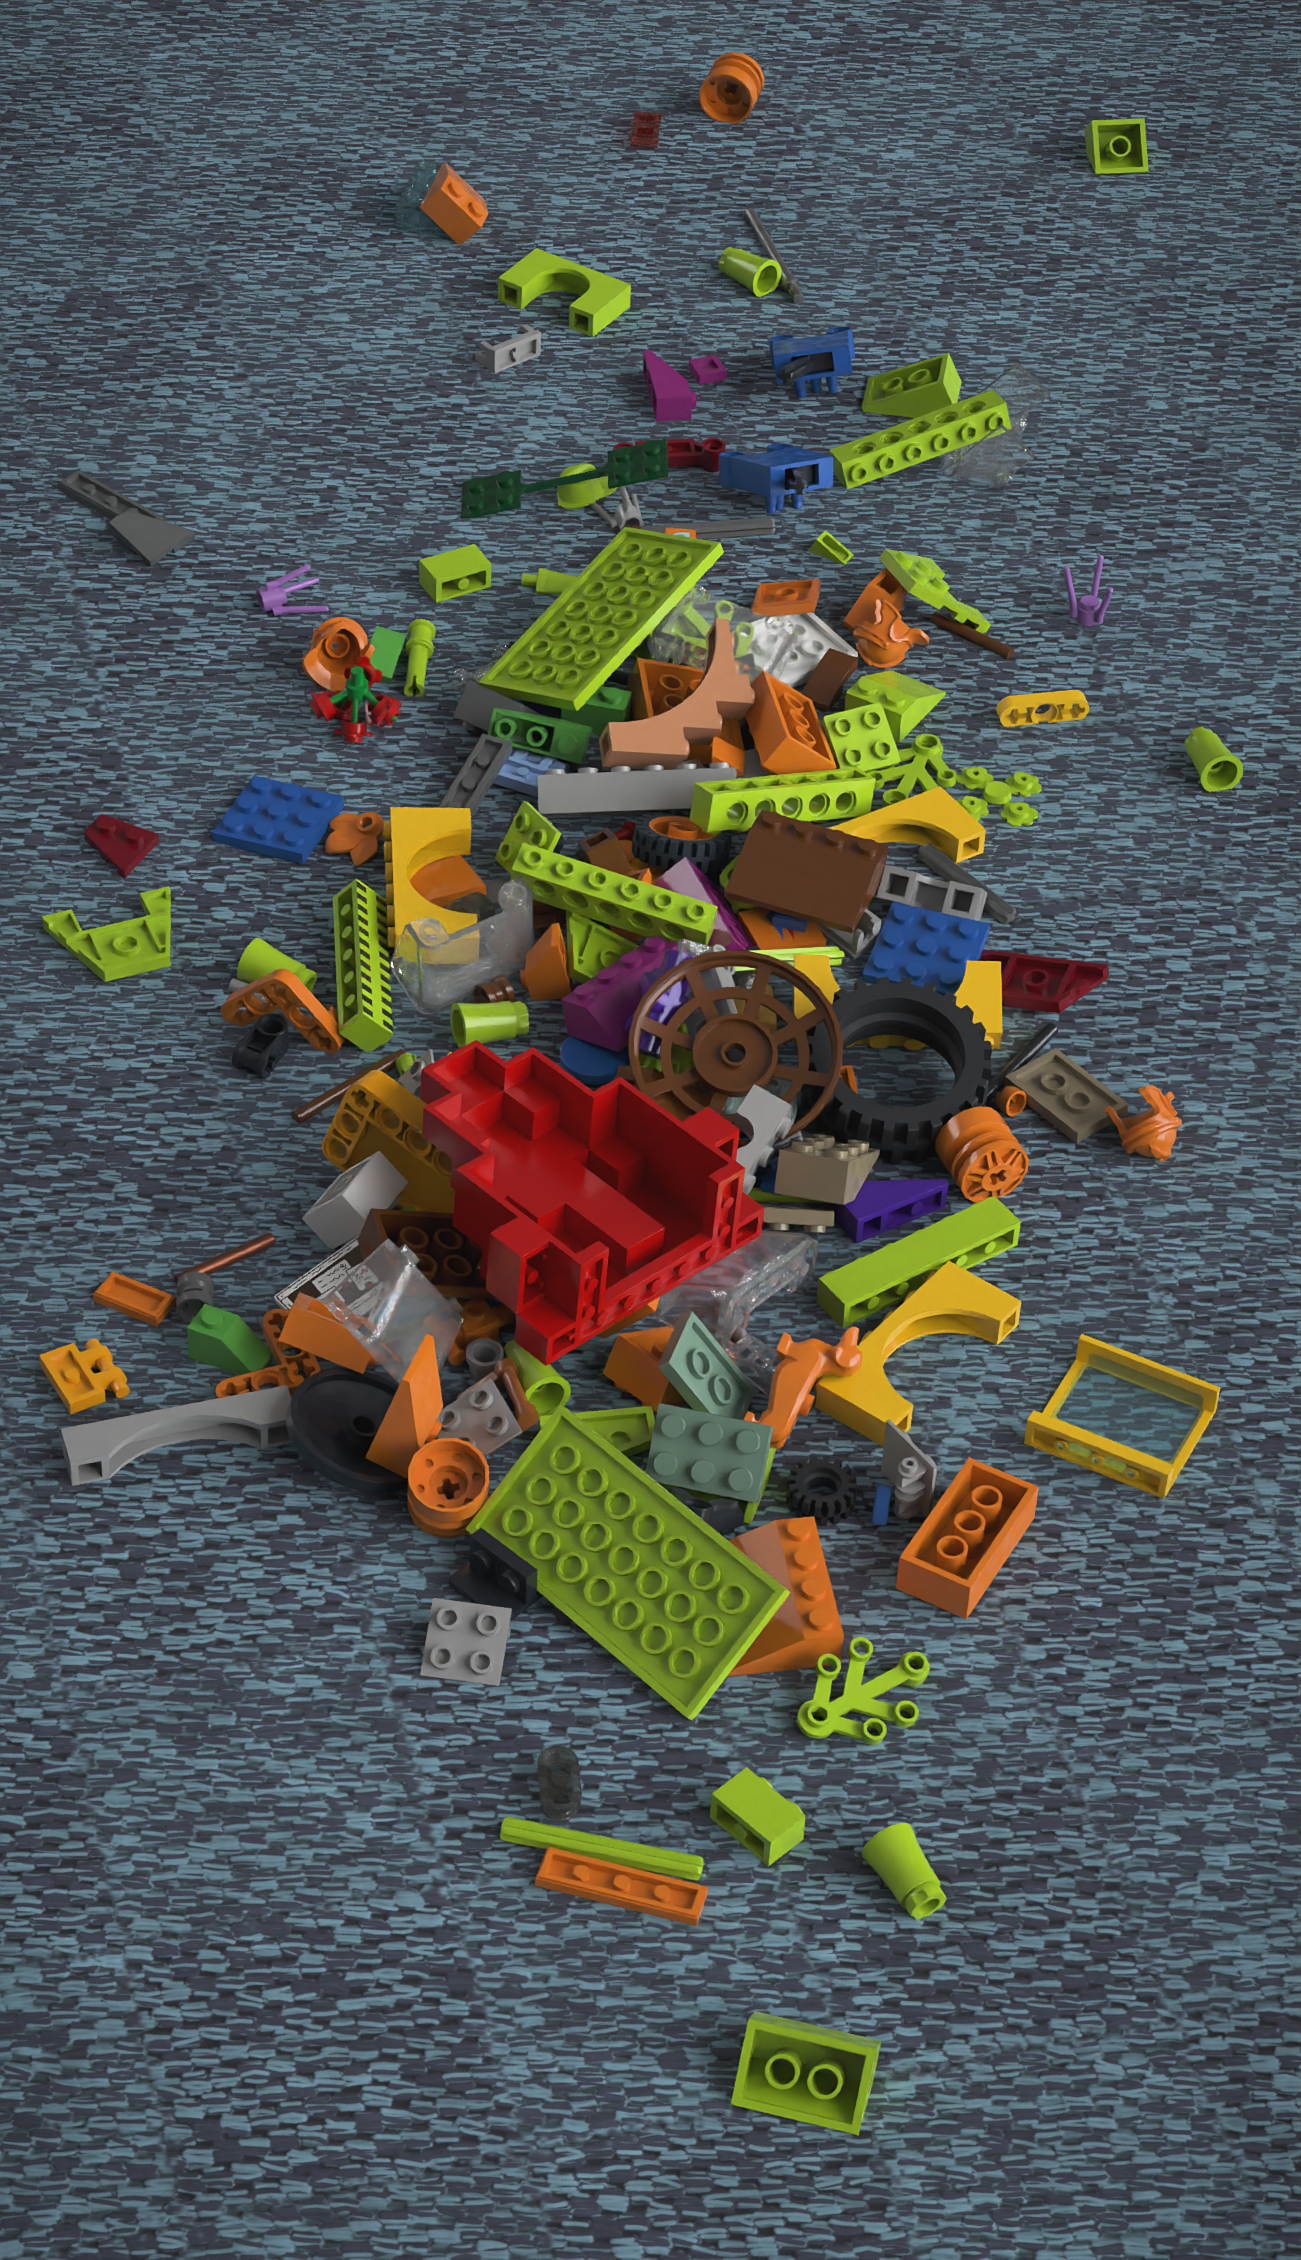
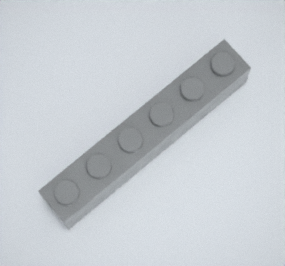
[537,762,737,819]

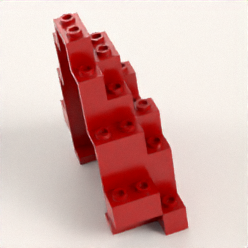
[420,1040,764,1366]

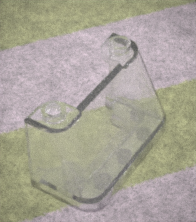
[647,584,798,685]
[389,876,534,1015]
[652,1230,818,1354]
[321,1238,464,1384]

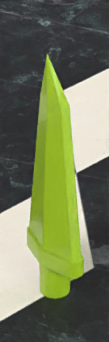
[521,568,577,594]

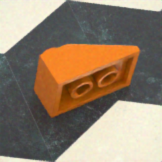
[419,162,489,244]
[603,1325,740,1412]
[365,1334,443,1478]

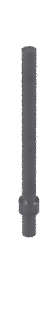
[745,208,804,304]

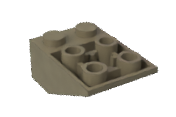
[774,1134,880,1205]

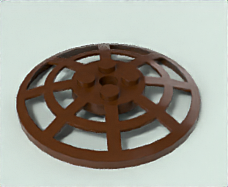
[628,950,843,1148]

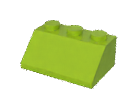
[731,2011,882,2135]

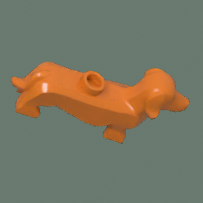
[744,1326,862,1450]

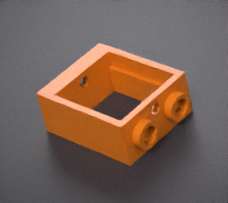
[279,1292,386,1374]

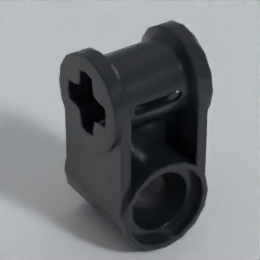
[232,1013,289,1079]

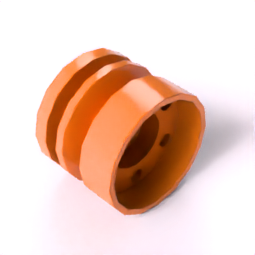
[699,52,764,124]
[935,1106,1029,1202]
[408,1438,489,1538]

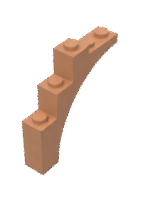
[599,618,755,770]

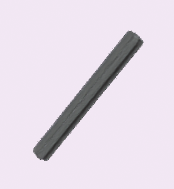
[640,517,775,540]

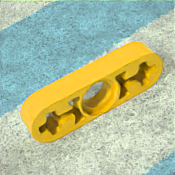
[996,690,1089,727]

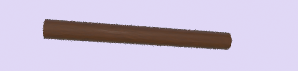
[291,1049,405,1124]

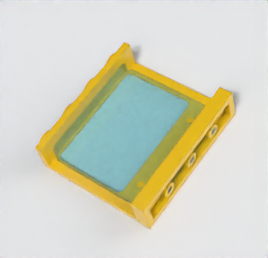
[1024,1334,1220,1499]

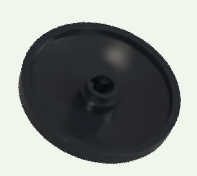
[286,1368,437,1493]

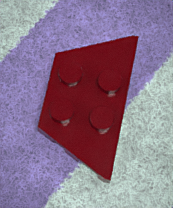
[981,949,1109,1013]

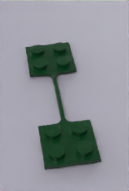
[461,439,668,518]

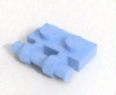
[493,746,569,797]

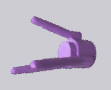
[1063,555,1113,626]
[256,564,329,616]

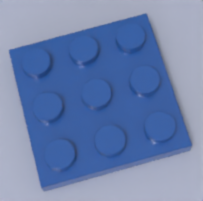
[212,776,344,864]
[862,902,990,996]

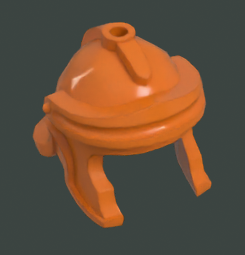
[852,598,930,668]
[302,617,375,691]
[1104,1085,1182,1162]

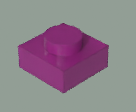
[688,355,727,385]

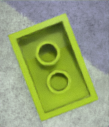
[862,353,961,418]
[844,670,946,743]

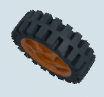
[632,811,732,873]

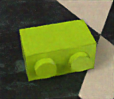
[419,544,492,603]
[710,1767,806,1866]

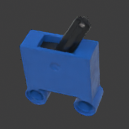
[768,326,855,398]
[719,444,833,514]

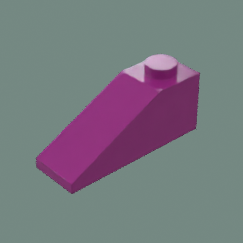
[642,349,696,421]

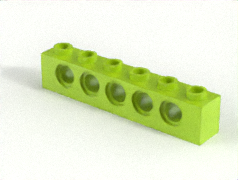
[829,389,1012,490]
[689,767,876,835]
[509,842,718,954]

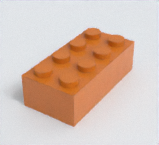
[744,670,837,775]
[896,1457,1039,1619]

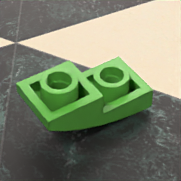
[370,626,407,683]

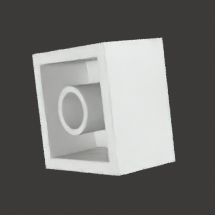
[302,1151,409,1249]

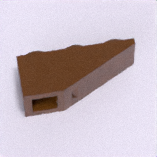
[576,827,632,876]

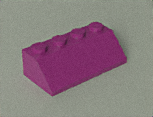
[654,857,757,981]
[561,936,686,1052]

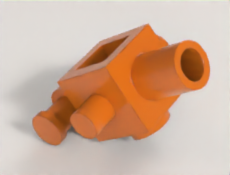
[421,1298,516,1366]

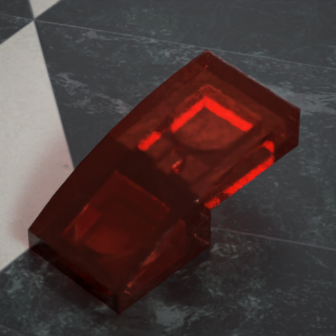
[631,112,662,148]

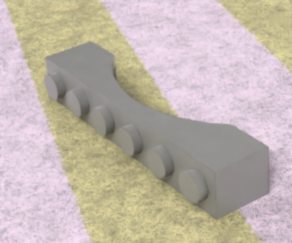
[61,1385,292,1486]

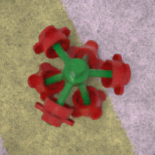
[309,656,402,744]

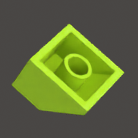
[1085,118,1149,175]

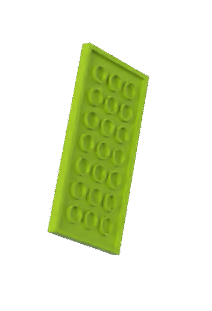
[478,527,724,711]
[466,1404,791,1720]

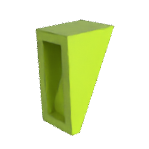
[808,530,854,565]

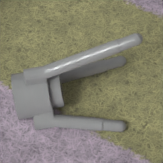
[589,486,644,531]

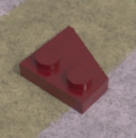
[84,814,159,878]

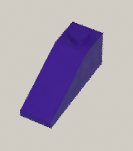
[833,1179,948,1244]

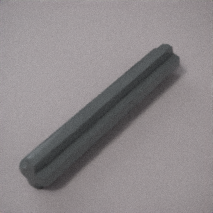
[918,843,1016,925]

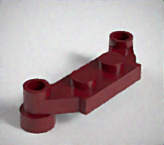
[613,438,726,473]

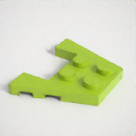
[878,549,991,633]
[42,886,171,982]
[566,910,638,984]

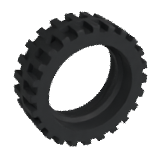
[801,977,993,1165]

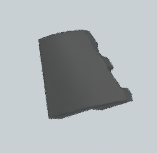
[109,511,195,567]

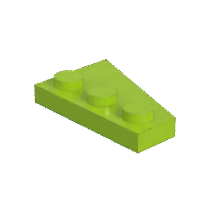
[538,1406,655,1457]

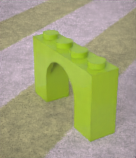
[498,248,631,337]

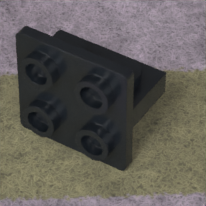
[449,1528,543,1621]

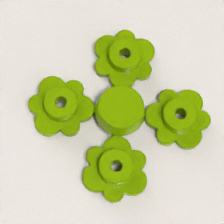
[956,767,1042,827]

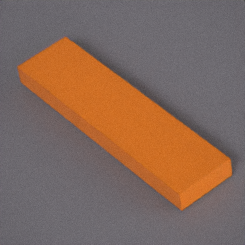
[535,1847,708,1926]

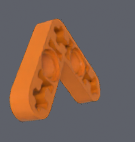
[221,969,345,1054]
[215,1308,321,1399]

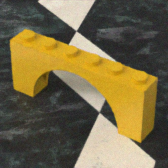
[829,786,986,863]
[383,807,478,962]
[792,954,1003,1050]
[815,1261,1021,1447]

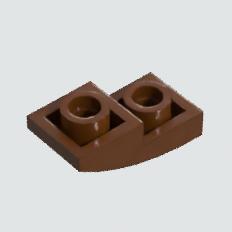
[802,648,858,711]

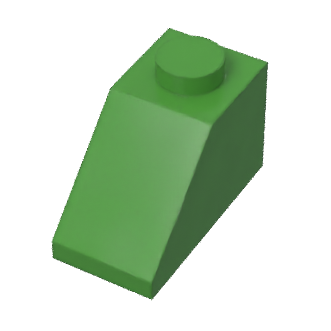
[187,1304,273,1375]

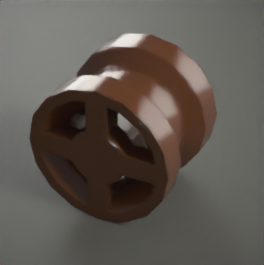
[473,975,515,1004]

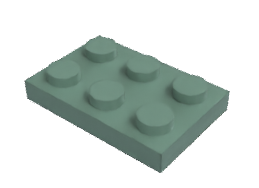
[657,1311,756,1420]
[645,1403,774,1503]

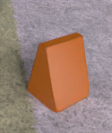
[711,737,745,777]

